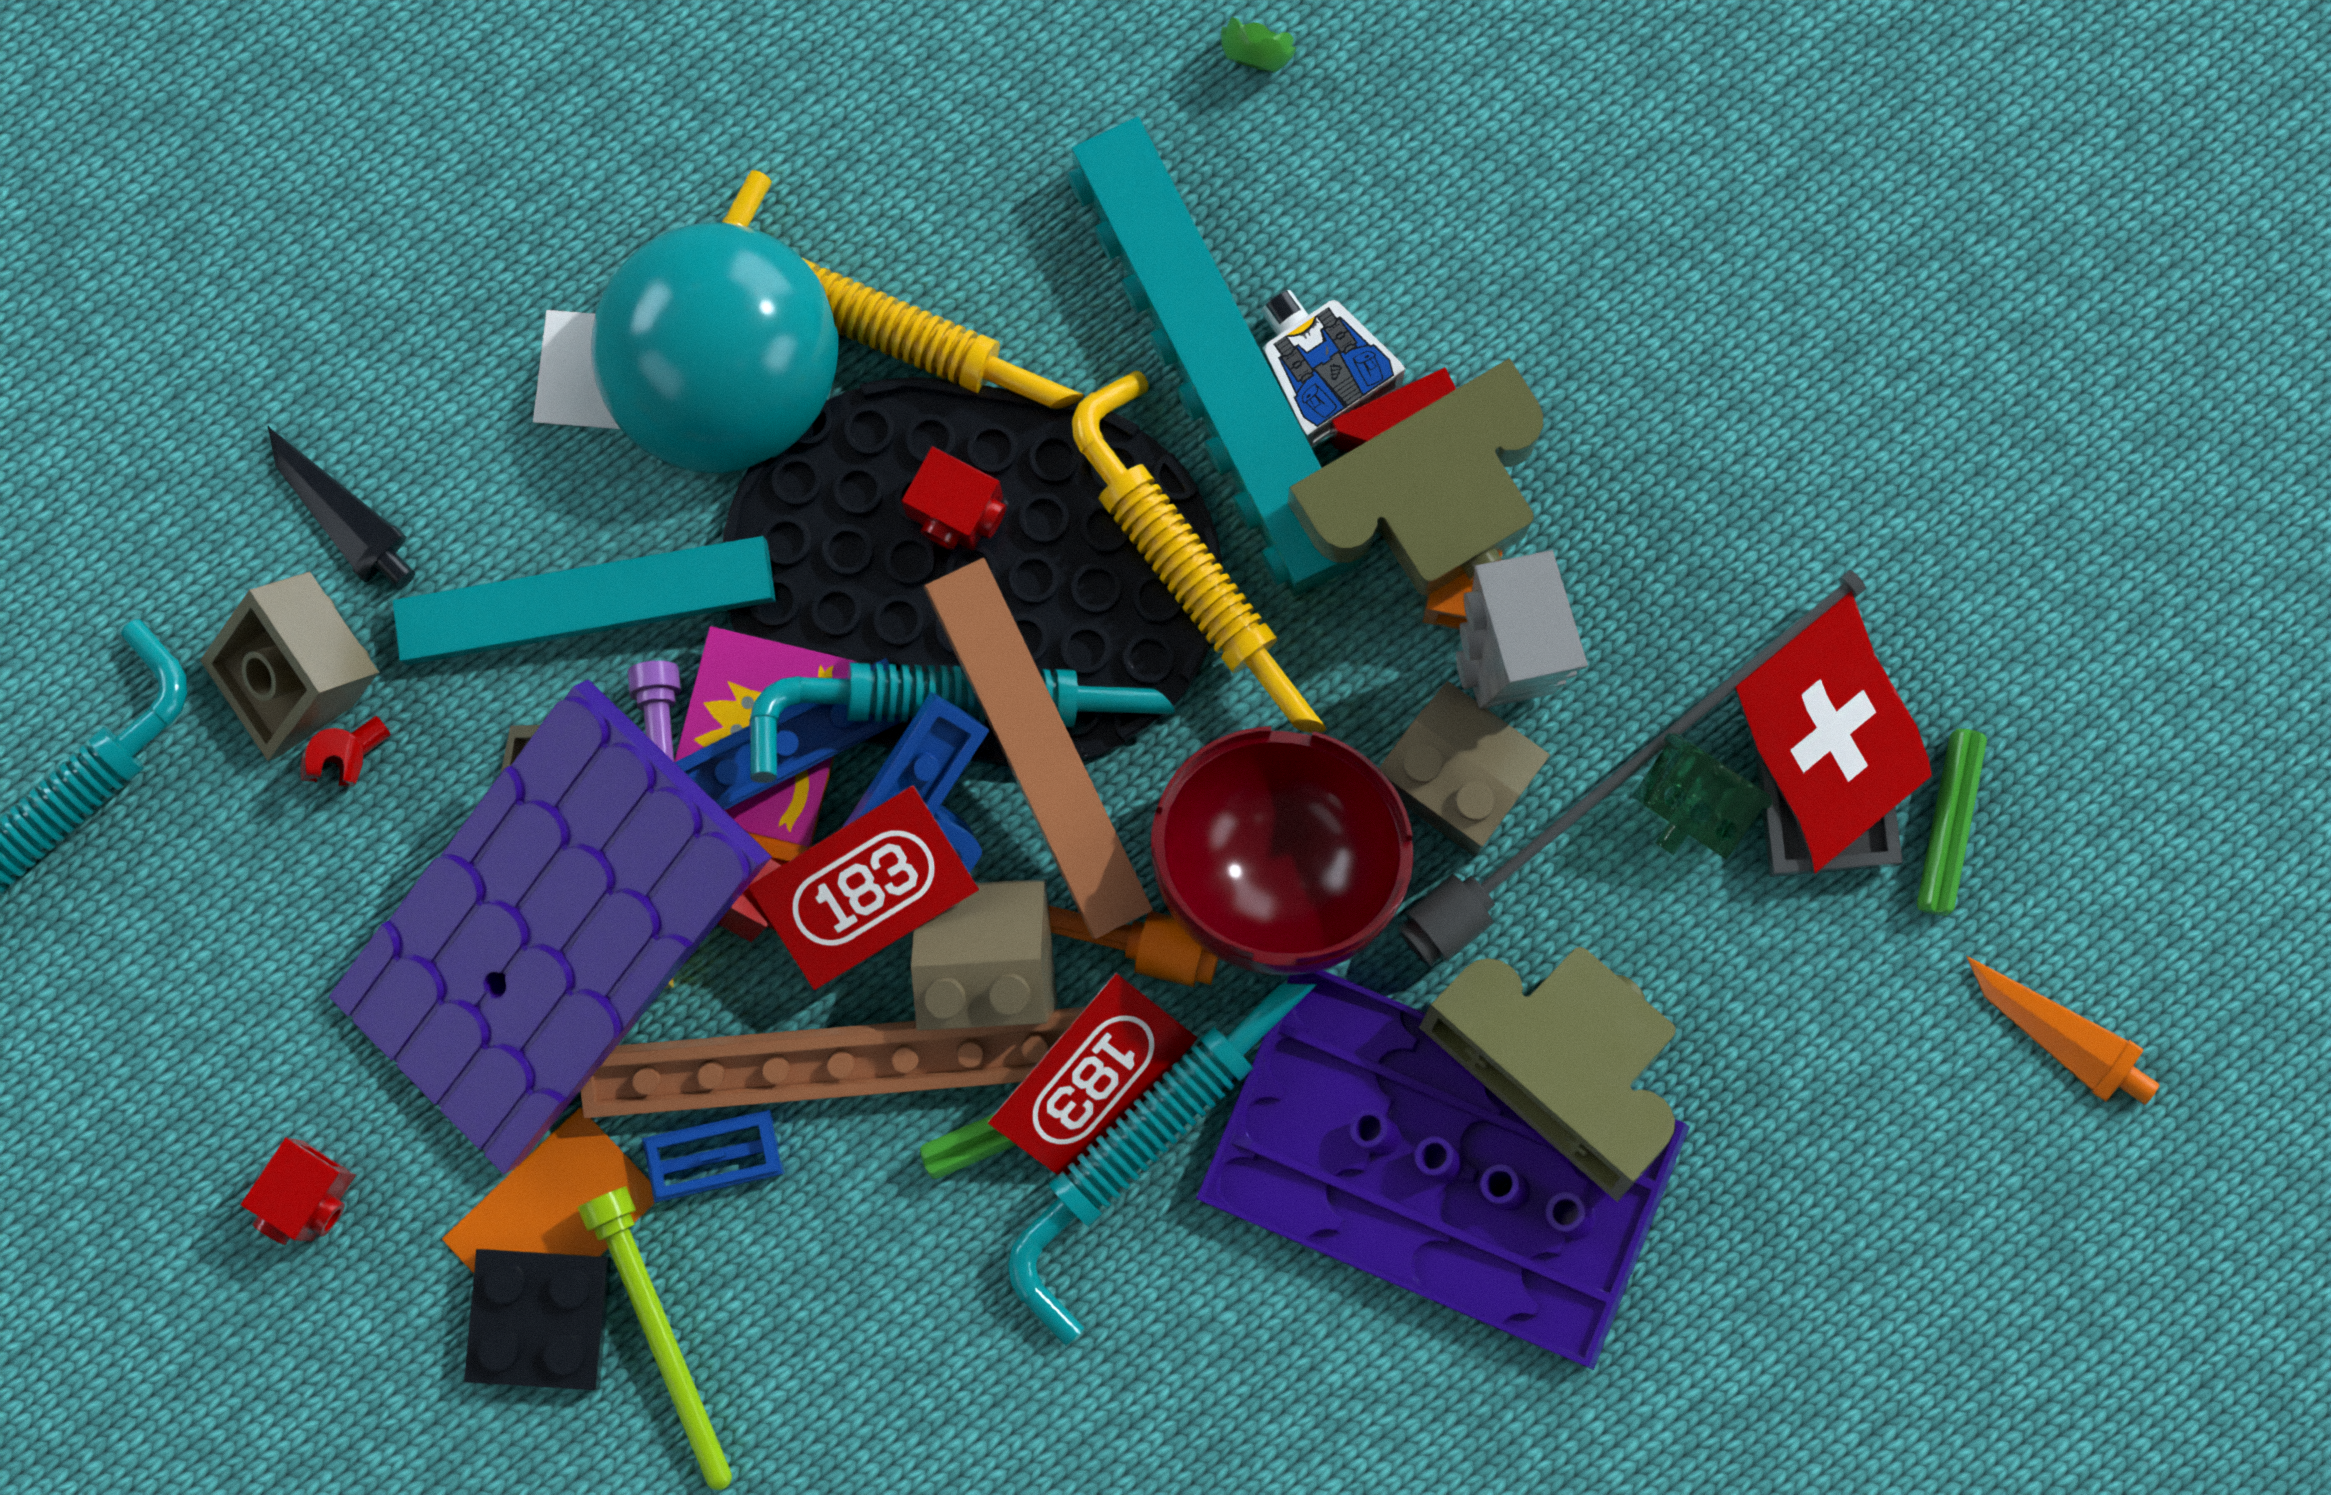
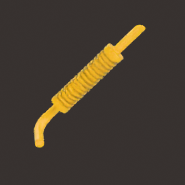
[721,170,1084,409]
[1072,371,1327,733]

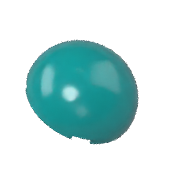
[591,222,838,473]

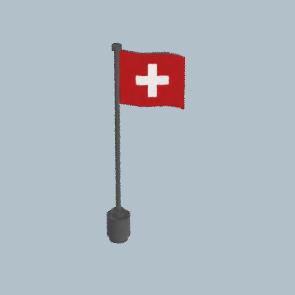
[1397,570,1932,968]

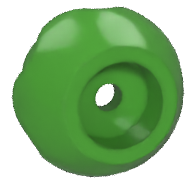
[1221,17,1297,73]

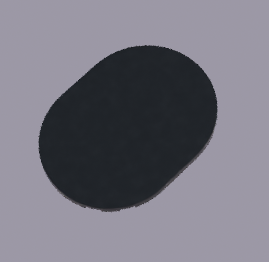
[723,377,1223,767]

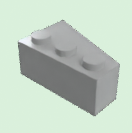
[1456,550,1588,710]

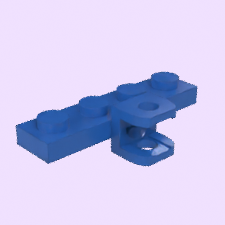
[842,692,989,874]

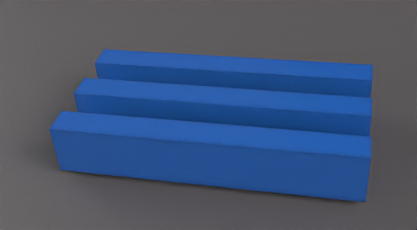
[642,1110,785,1203]

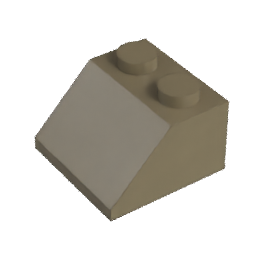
[200,571,379,761]
[1379,681,1550,857]
[911,879,1058,1031]

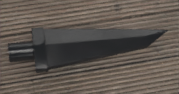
[267,425,415,590]

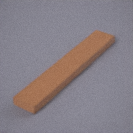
[923,557,1153,939]

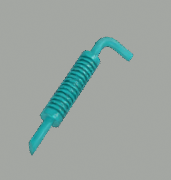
[0,619,188,894]
[749,662,1175,783]
[1008,984,1317,1346]

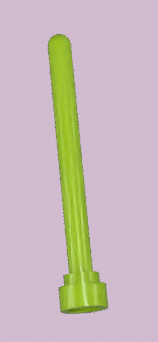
[577,1186,732,1490]

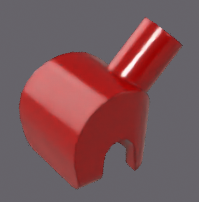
[300,716,391,787]

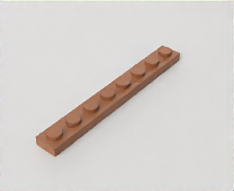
[580,1007,1086,1118]

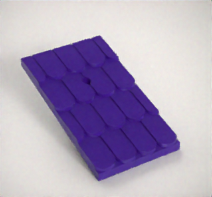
[329,679,772,1175]
[1196,970,1690,1370]

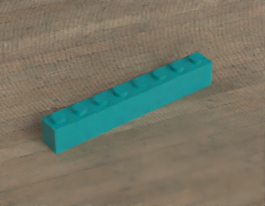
[1067,116,1363,597]

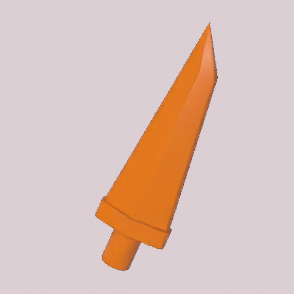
[1966,955,2160,1105]

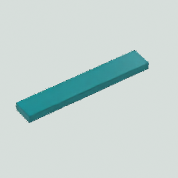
[393,536,776,665]

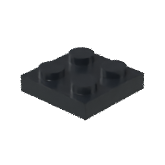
[464,1249,611,1390]

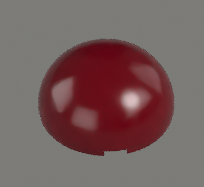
[1151,726,1413,976]

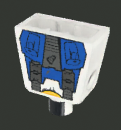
[1261,290,1405,447]

